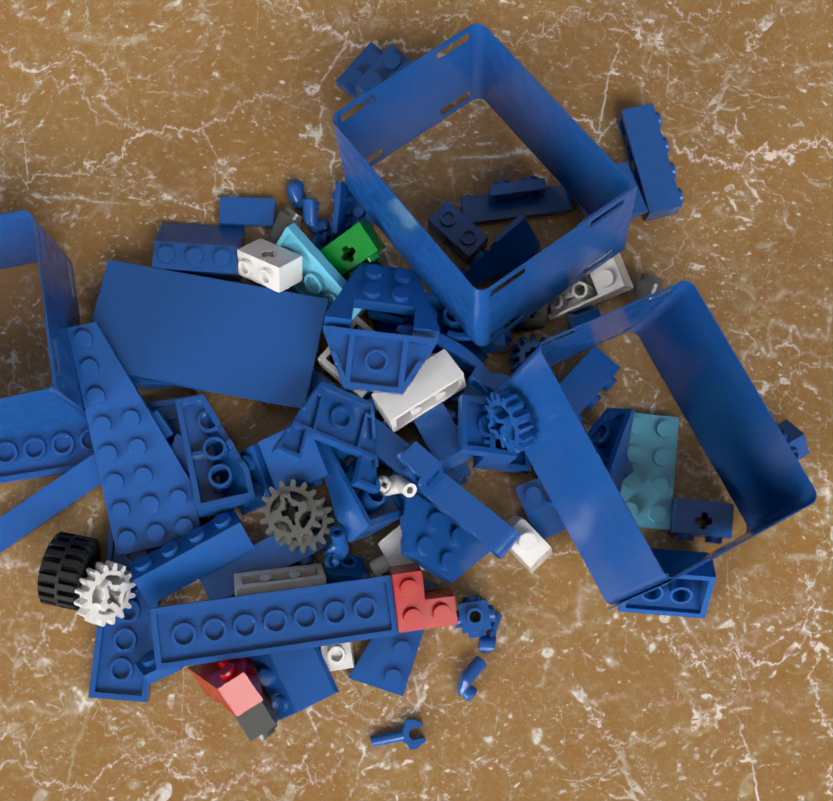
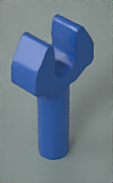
[370,718,426,750]

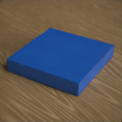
[258,429,332,490]

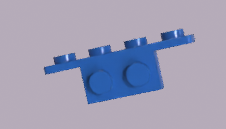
[461,176,573,224]

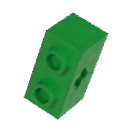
[320,220,386,281]

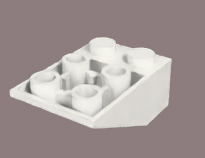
[548,249,634,320]

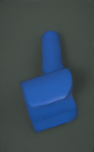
[478,613,502,653]

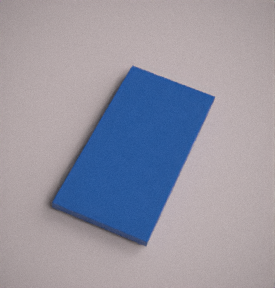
[91,260,329,409]

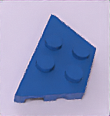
[323,325,437,396]
[400,493,490,584]

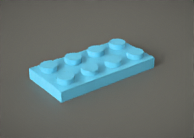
[276,223,365,328]
[620,412,679,531]

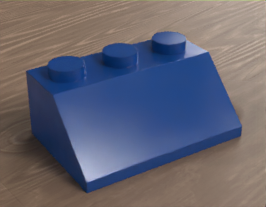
[152,222,245,282]
[618,548,716,619]
[251,647,339,720]

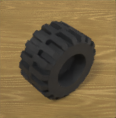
[38,531,100,611]

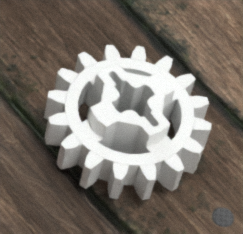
[74,560,136,627]

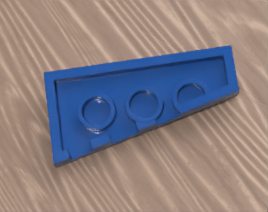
[348,579,439,696]

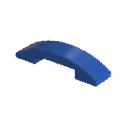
[394,325,498,397]

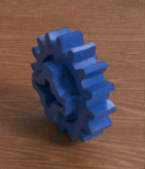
[485,388,534,454]

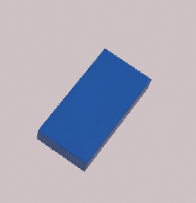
[219,197,276,228]

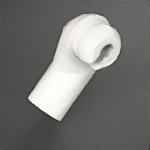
[377,475,417,497]

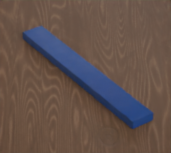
[0,410,175,553]

